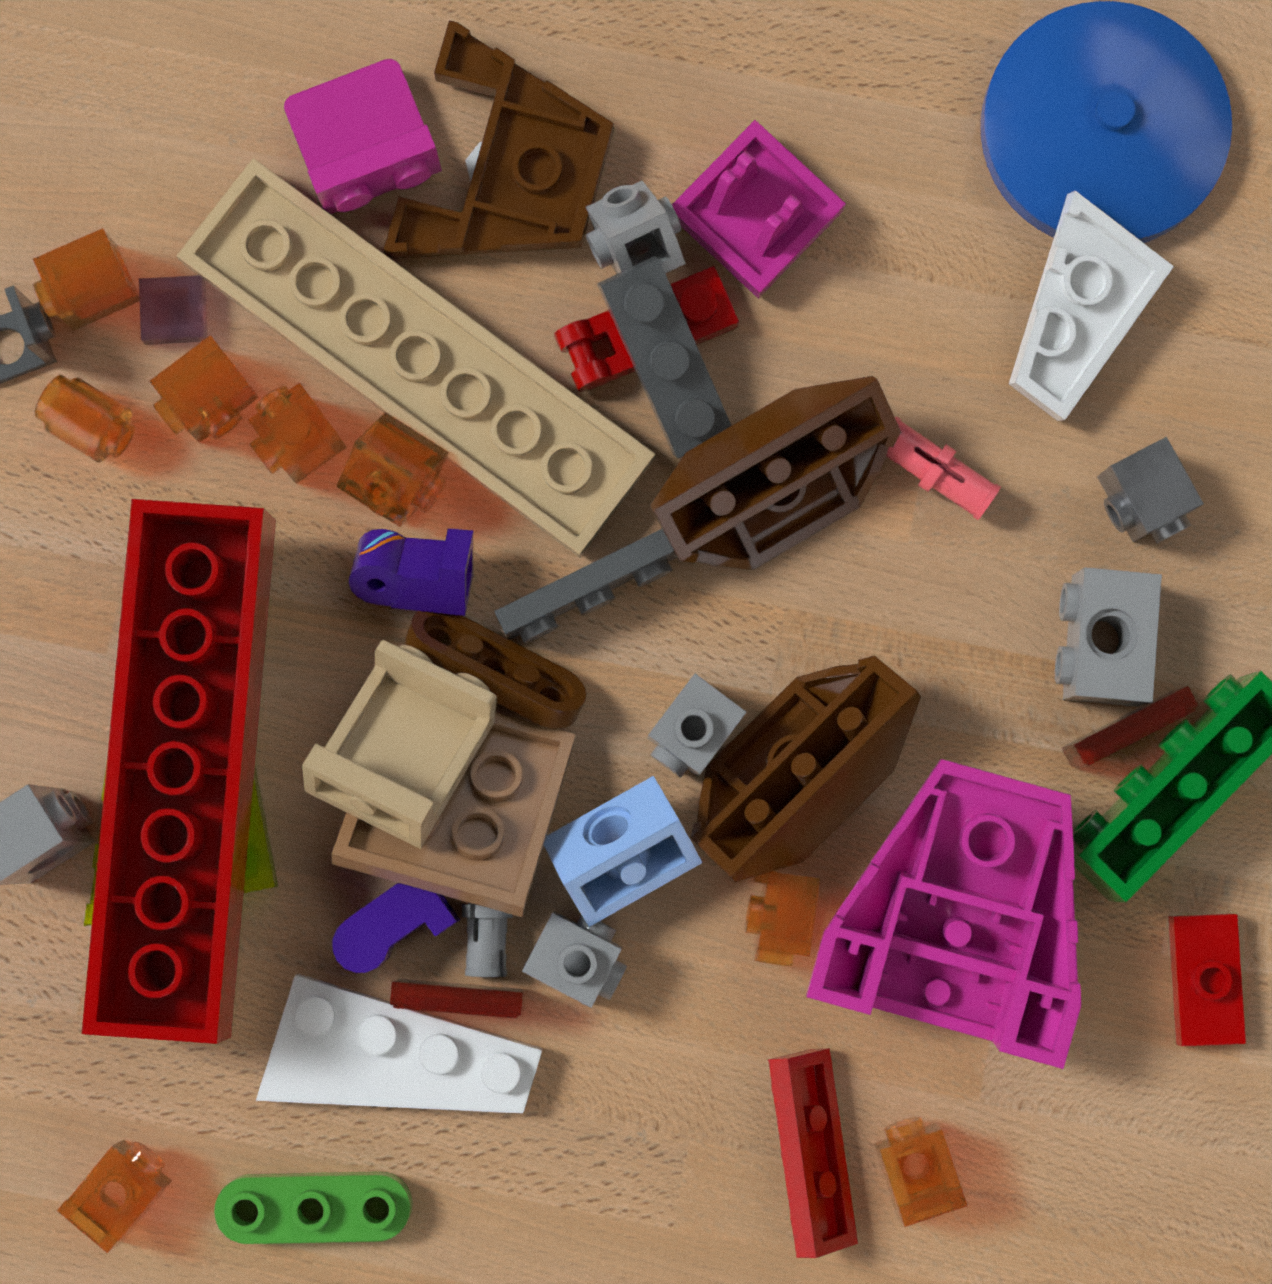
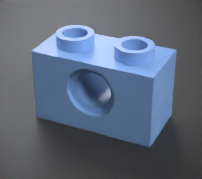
[544,776,703,927]

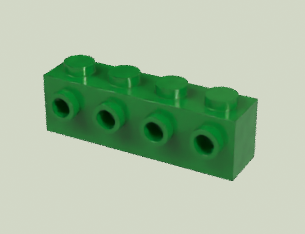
[1073,671,1272,903]

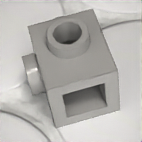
[522,911,627,1008]

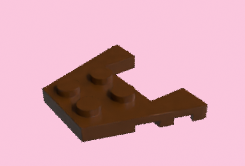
[383,20,614,259]

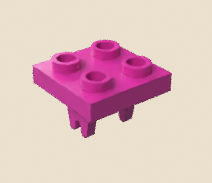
[672,120,846,299]

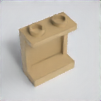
[302,640,497,849]

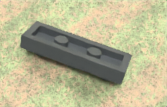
[597,257,732,458]
[494,529,677,643]

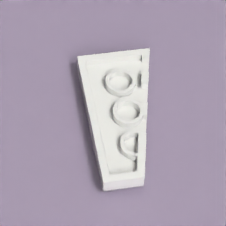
[256,974,543,1113]

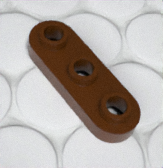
[405,610,587,729]

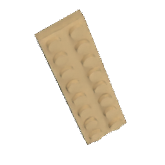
[177,158,655,558]

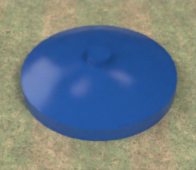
[980,1,1232,243]

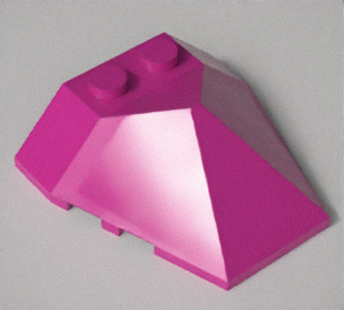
[806,759,1081,1069]

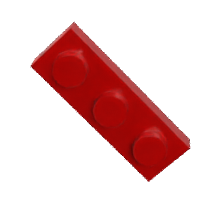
[768,1048,858,1258]

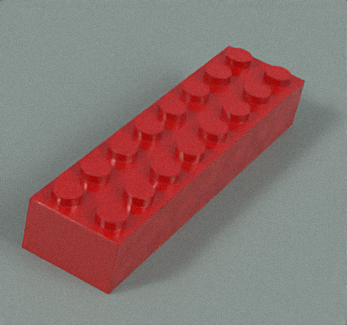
[81,499,276,1044]

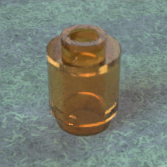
[34,375,135,463]

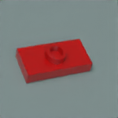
[1168,913,1246,1046]

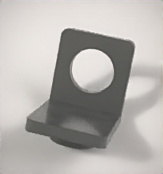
[0,285,57,384]

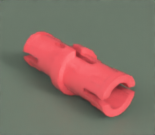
[886,416,1001,520]

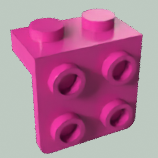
[284,59,442,214]

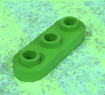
[214,1171,413,1244]

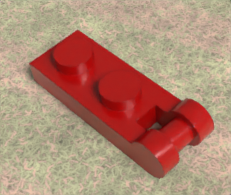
[554,266,739,392]

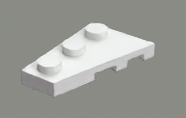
[1009,191,1174,421]

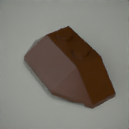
[650,376,901,570]
[691,655,921,882]

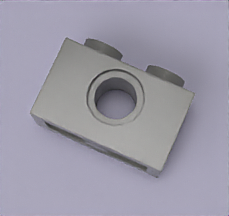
[1055,567,1162,707]
[0,784,95,885]

